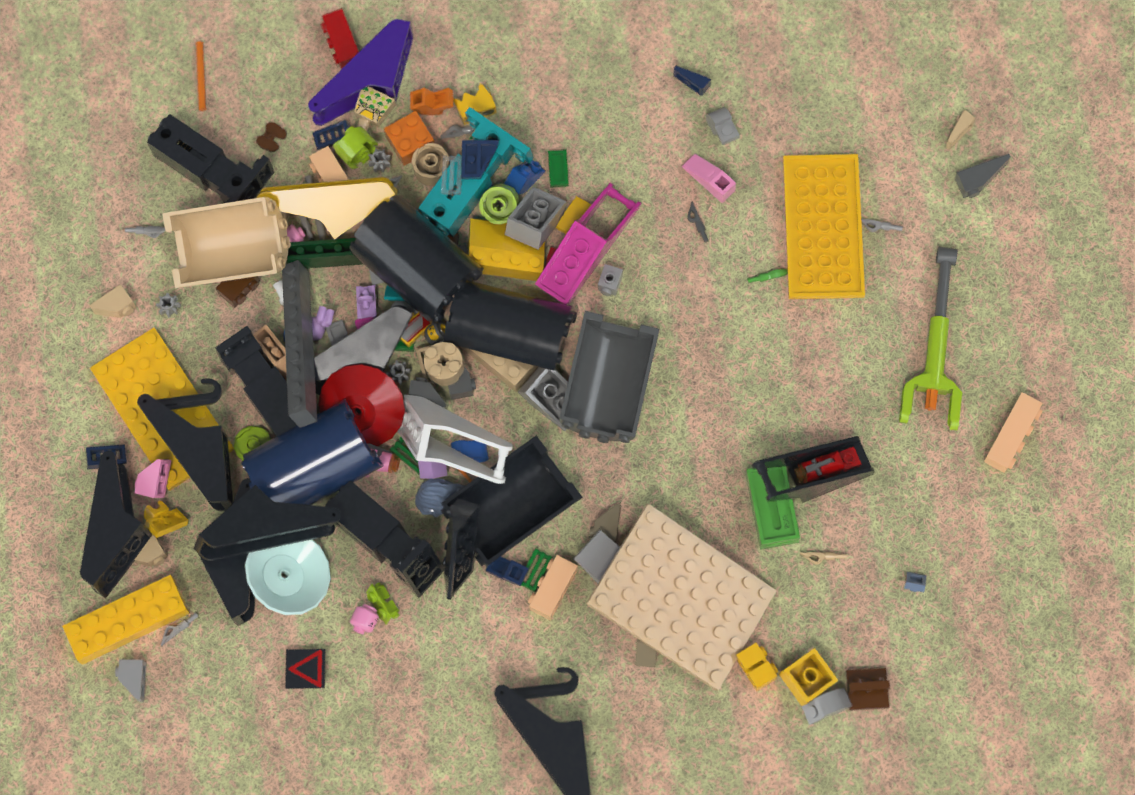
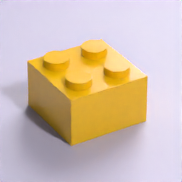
[779,648,838,706]

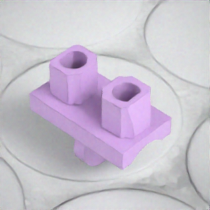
[356,285,377,319]

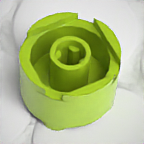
[333,126,378,169]
[479,184,520,224]

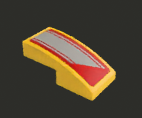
[400,313,431,347]

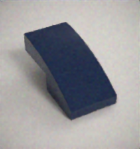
[486,557,529,586]

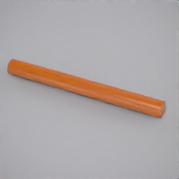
[196,41,206,111]

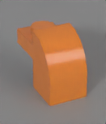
[410,88,453,115]

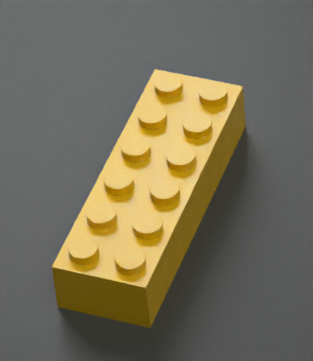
[62,574,190,665]

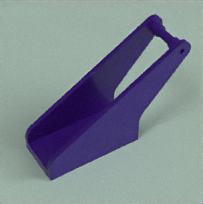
[308,19,414,126]

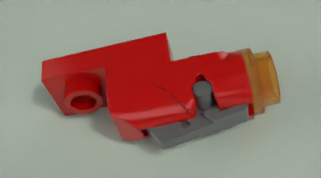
[794,447,861,483]

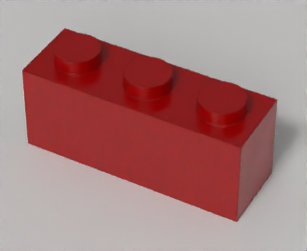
[320,8,359,69]

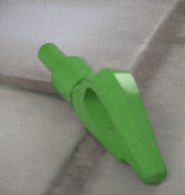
[747,269,788,283]

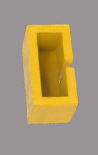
[736,643,778,692]

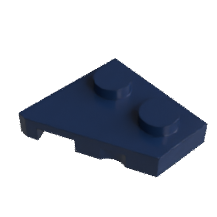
[461,140,499,179]

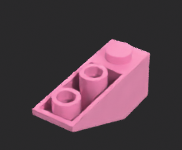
[682,154,736,203]

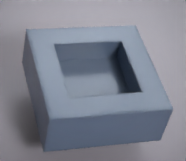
[905,572,926,592]

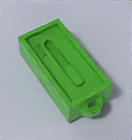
[746,466,800,550]

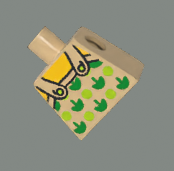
[354,87,396,131]

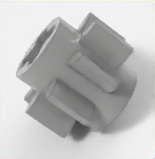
[368,149,391,173]
[156,293,181,318]
[387,360,411,385]

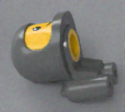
[424,321,446,345]

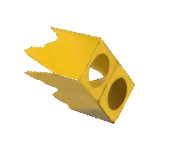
[453,83,496,125]

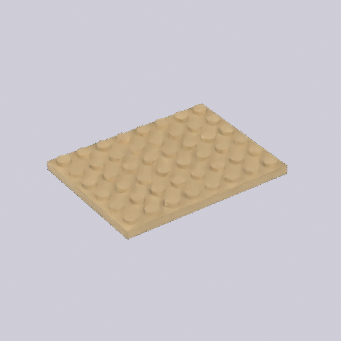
[586,504,777,691]

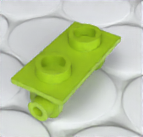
[366,582,400,625]

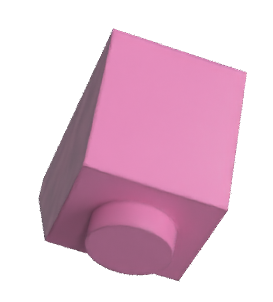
[135,459,171,498]

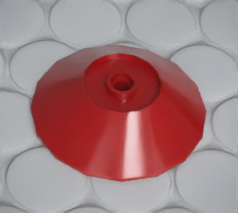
[318,364,405,446]

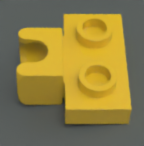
[144,500,188,538]

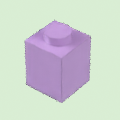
[418,461,447,479]

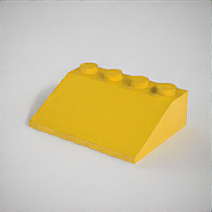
[467,218,545,281]

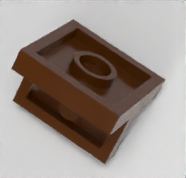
[846,668,890,711]

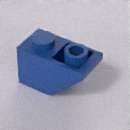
[504,160,545,196]

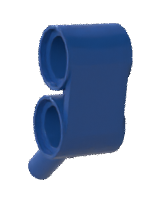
[451,440,489,463]

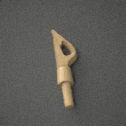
[800,552,847,565]

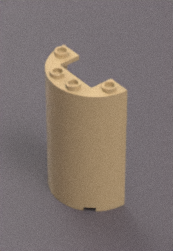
[162,197,291,288]

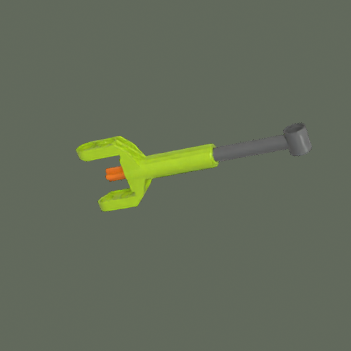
[899,246,962,431]

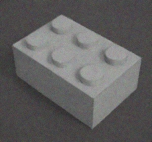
[505,187,566,250]

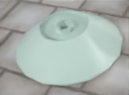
[245,540,331,615]

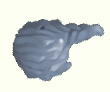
[415,478,465,517]

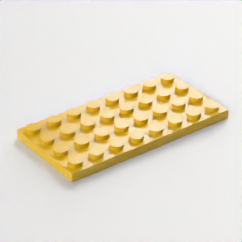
[783,154,865,299]
[90,327,234,491]

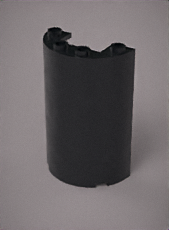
[350,195,484,325]
[443,280,577,371]
[441,435,583,567]

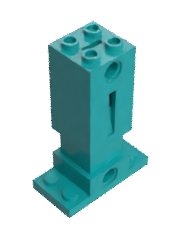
[418,107,534,237]

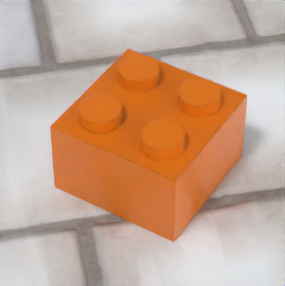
[383,111,435,166]

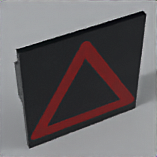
[285,649,326,689]

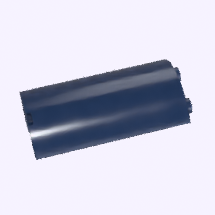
[241,400,384,505]

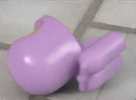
[312,306,335,341]

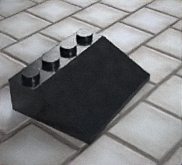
[443,499,480,600]

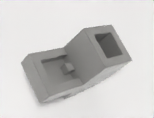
[706,107,740,145]
[802,688,852,725]

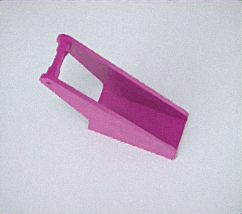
[535,183,642,305]

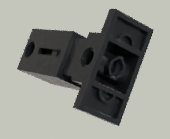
[147,114,275,204]
[215,326,297,437]
[325,480,445,598]

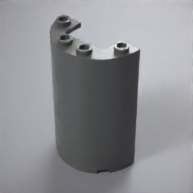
[559,311,660,443]

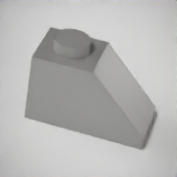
[115,660,146,702]

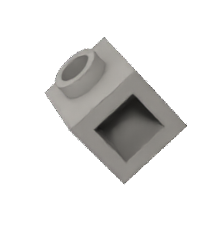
[598,264,623,296]

